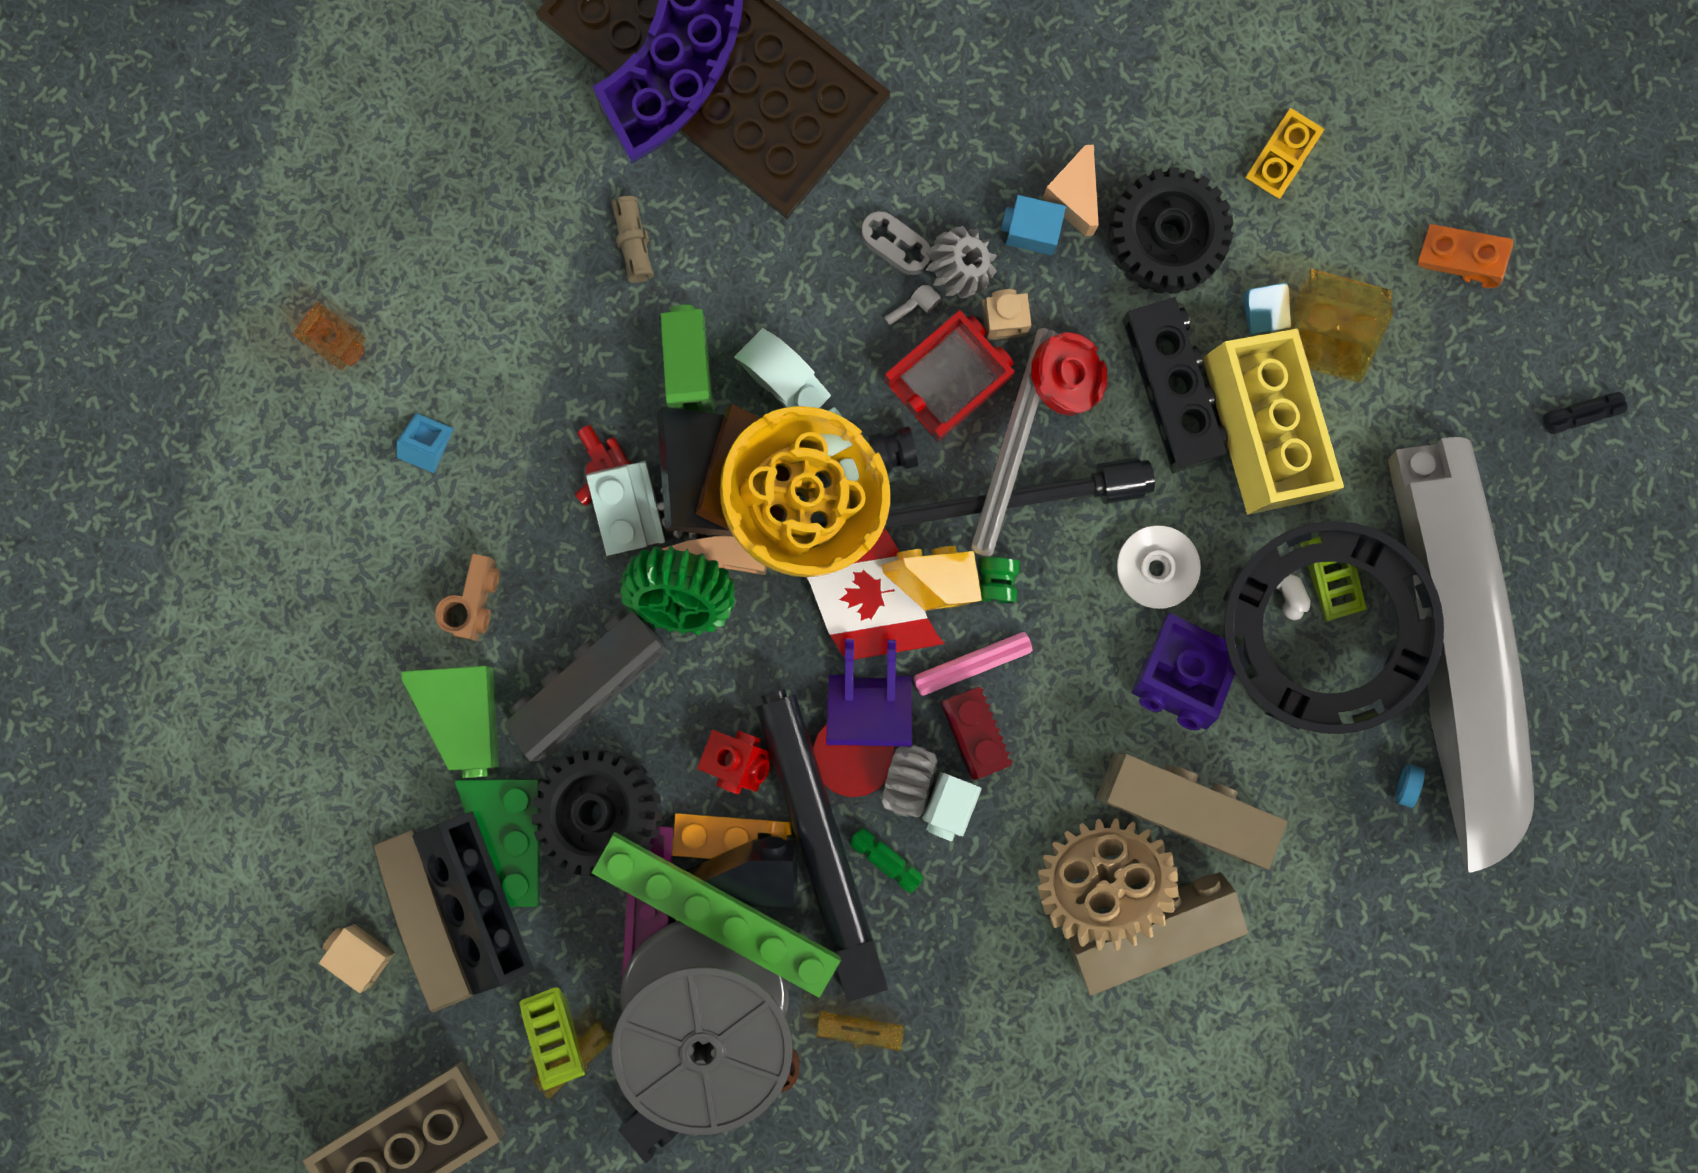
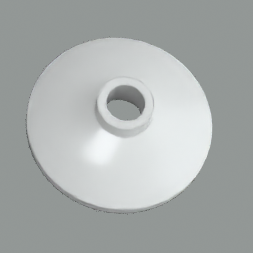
[1117,526,1201,609]

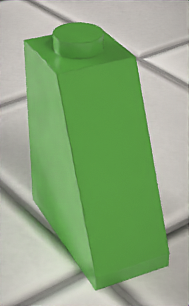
[660,305,715,413]
[401,666,499,778]

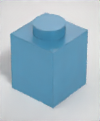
[1000,195,1066,256]

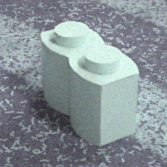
[922,772,982,841]

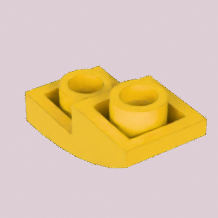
[1245,108,1325,199]

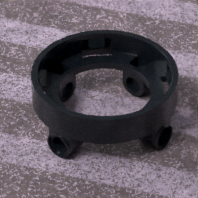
[1223,521,1444,734]

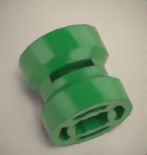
[978,557,1020,604]

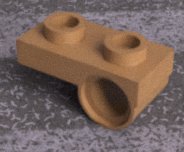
[435,554,500,641]

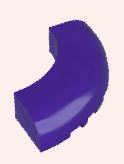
[592,0,744,164]

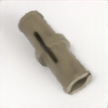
[611,196,654,283]

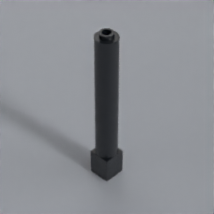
[755,689,888,1003]

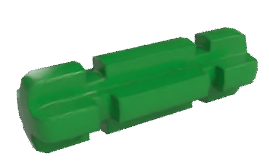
[849,827,923,893]

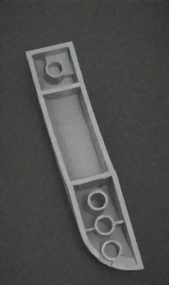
[1388,437,1534,873]

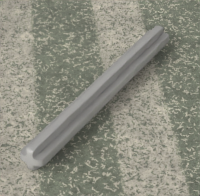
[971,328,1058,556]

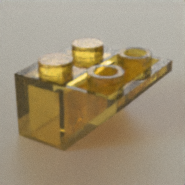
[1290,269,1393,383]

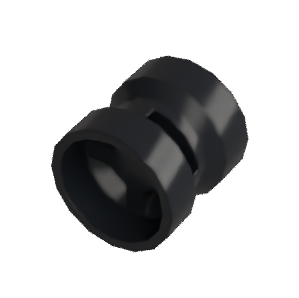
[869,426,918,473]

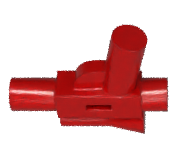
[574,425,633,506]

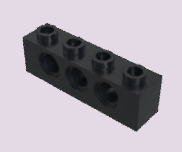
[1122,297,1228,474]
[412,811,534,995]

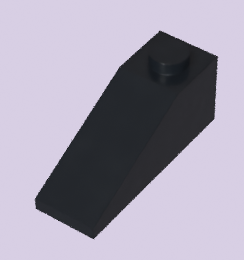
[685,836,798,907]

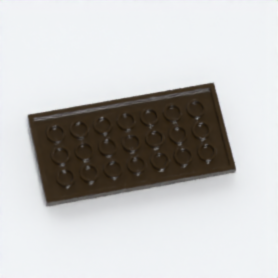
[536,0,890,219]

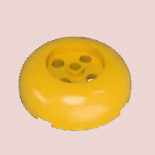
[720,406,890,577]

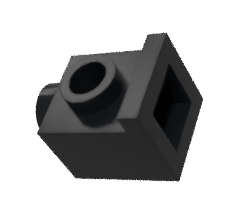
[618,1110,679,1163]

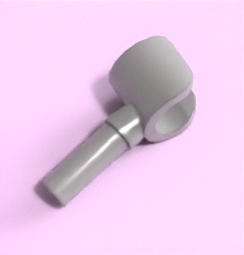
[885,285,941,325]

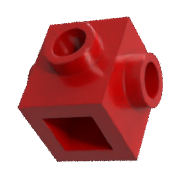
[697,729,771,794]

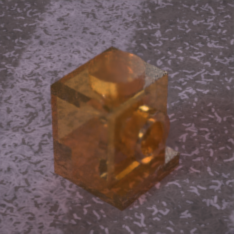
[292,302,367,371]

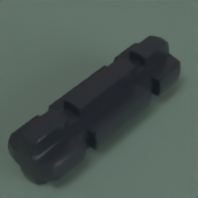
[1543,392,1628,434]

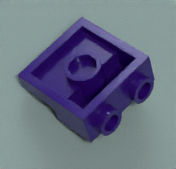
[1131,613,1244,731]

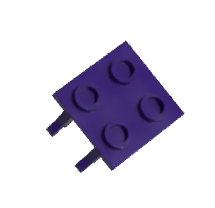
[826,639,912,746]

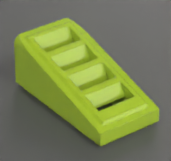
[1300,536,1366,622]
[519,987,585,1090]

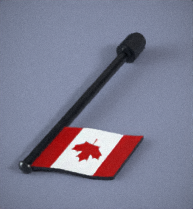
[806,457,1155,660]

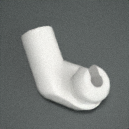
[1276,573,1311,620]

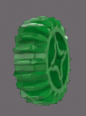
[620,546,735,635]

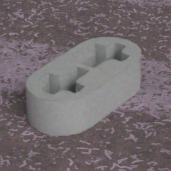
[862,211,931,275]

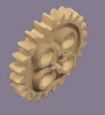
[1038,819,1179,951]

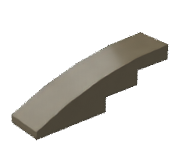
[374,830,472,1013]

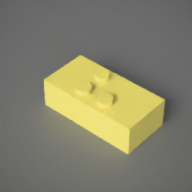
[1202,329,1344,515]

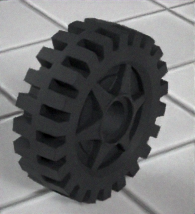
[1108,167,1234,294]
[532,750,662,877]

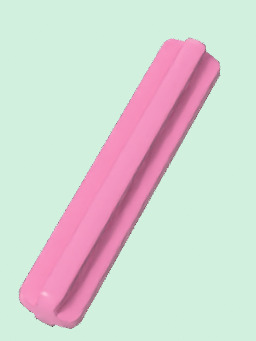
[913,632,1033,696]

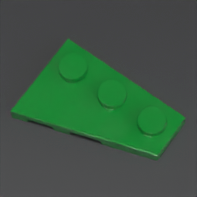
[454,779,540,907]

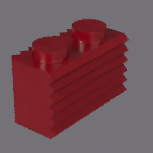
[941,687,1013,780]

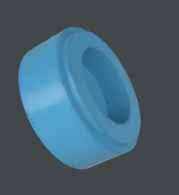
[1395,764,1425,808]

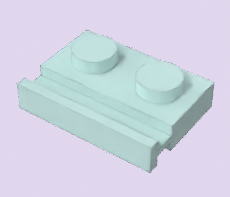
[586,460,666,556]

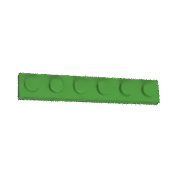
[592,832,841,998]

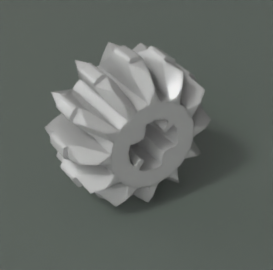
[926,226,997,299]
[882,745,938,817]

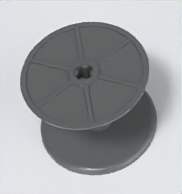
[611,921,793,1135]

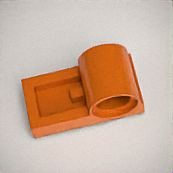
[1418,224,1514,288]

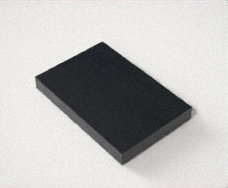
[657,407,734,537]

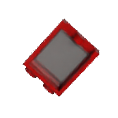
[884,310,1015,443]

